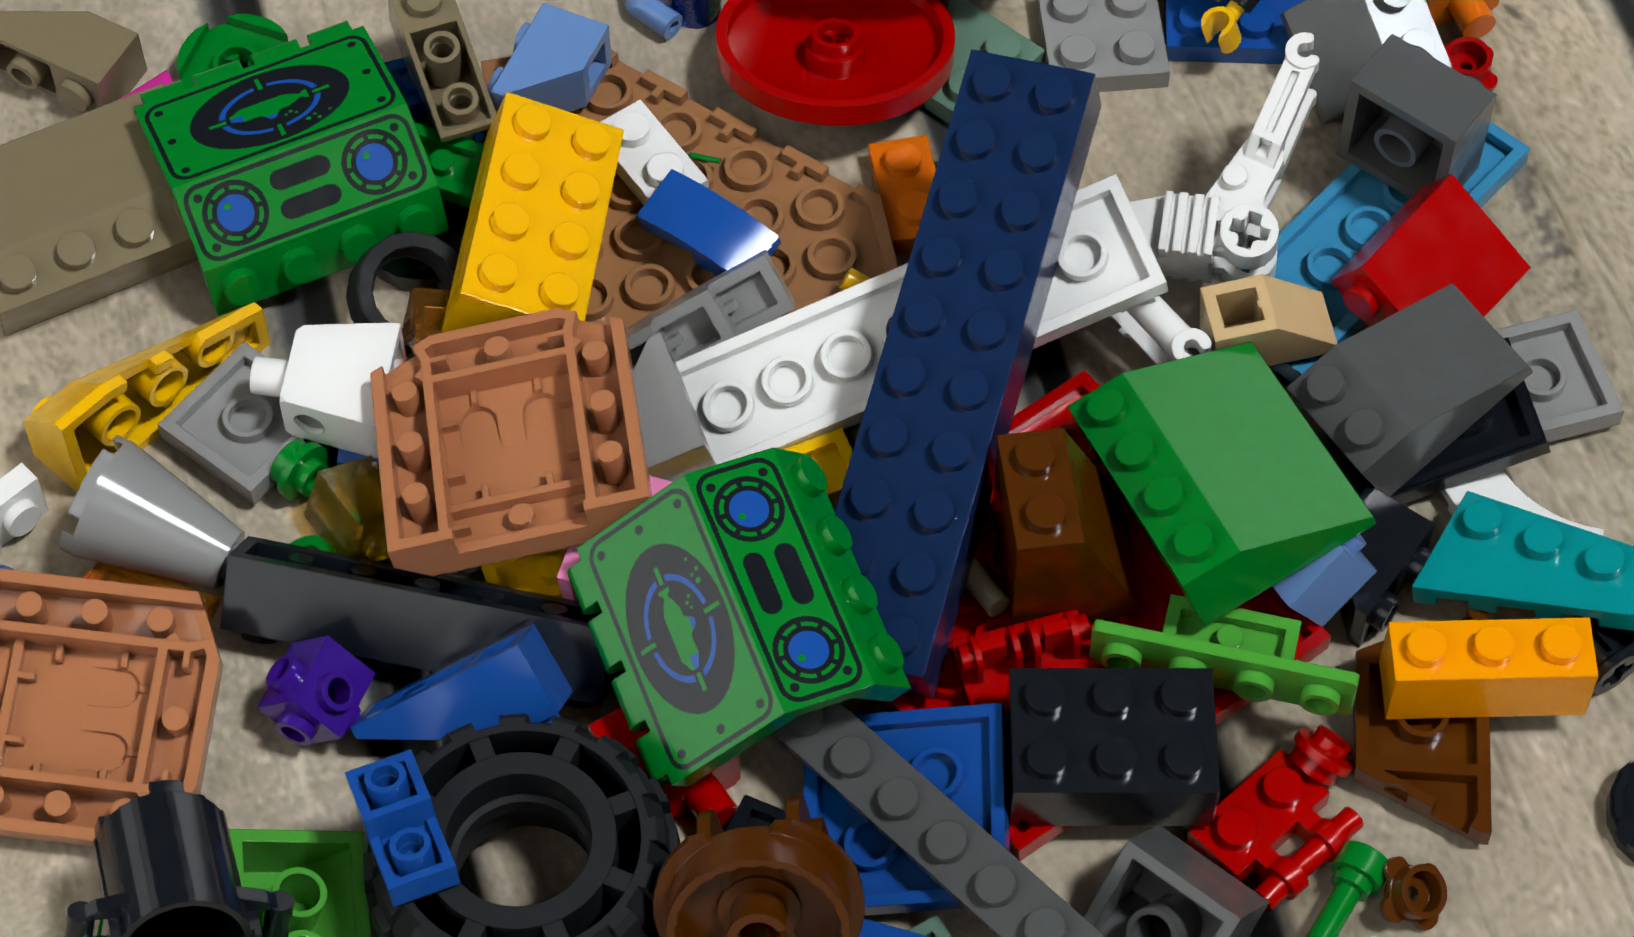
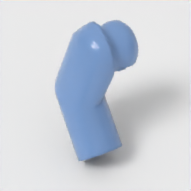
[625,0,683,40]

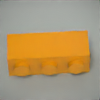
[1379,617,1599,719]

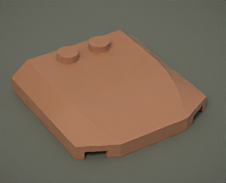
[370,308,652,576]
[0,568,223,847]

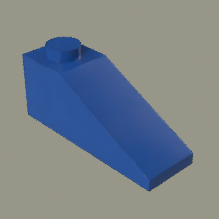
[350,623,573,740]

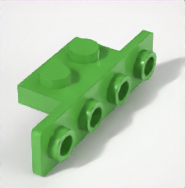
[1089,594,1360,716]

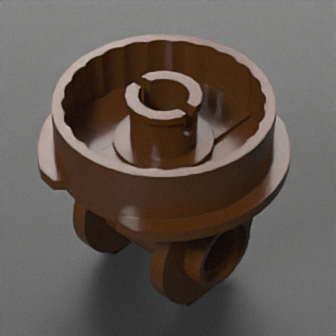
[653,794,865,937]

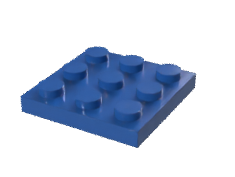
[804,703,1010,916]

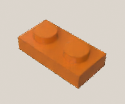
[868,135,936,255]

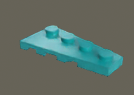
[1412,491,1634,631]

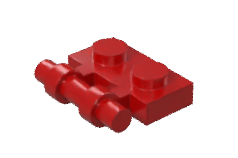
[1186,749,1364,912]

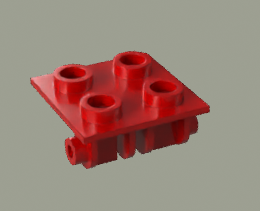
[950,610,1097,710]

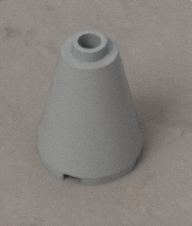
[60,435,245,590]

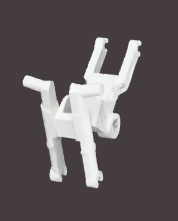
[1110,32,1320,365]

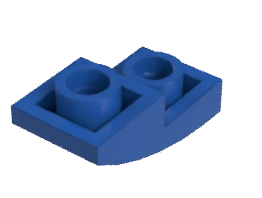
[636,169,781,275]
[345,749,460,907]

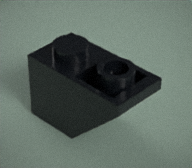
[1340,485,1435,648]

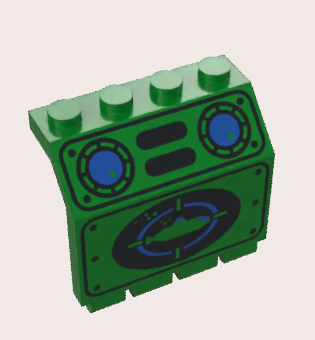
[133,20,449,316]
[567,447,911,787]

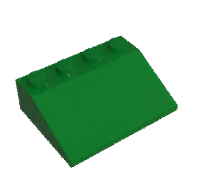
[1067,342,1376,627]

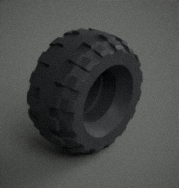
[363,713,680,937]

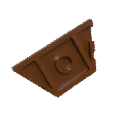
[1353,609,1492,845]

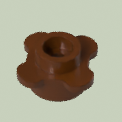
[1380,856,1447,930]

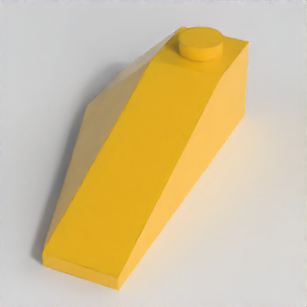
[22,302,271,492]

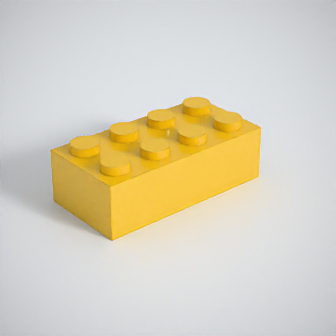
[441,92,624,332]

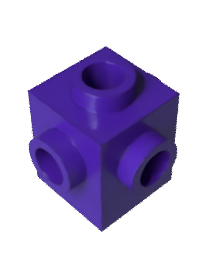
[257,635,376,746]

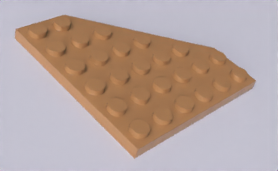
[481,49,898,328]

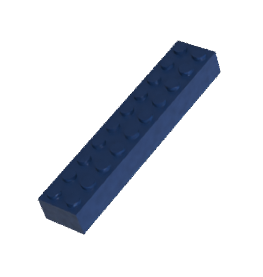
[835,49,1102,700]

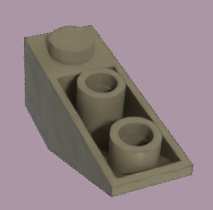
[388,0,496,143]
[0,11,147,112]

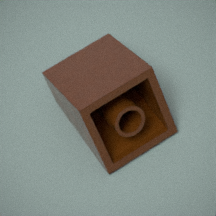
[992,428,1142,625]

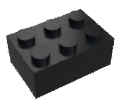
[1005,668,1220,826]

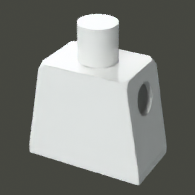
[250,323,407,458]

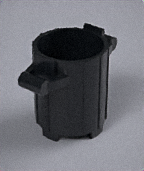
[64,780,295,937]

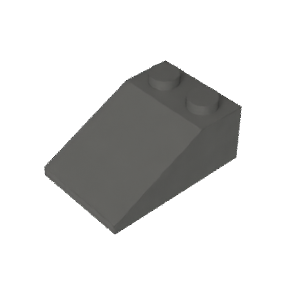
[1287,283,1533,497]

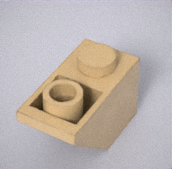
[1199,274,1338,366]

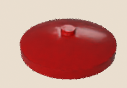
[715,0,955,126]

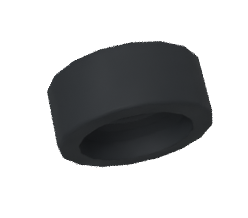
[346,231,458,355]

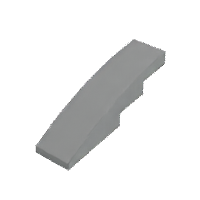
[626,249,796,369]

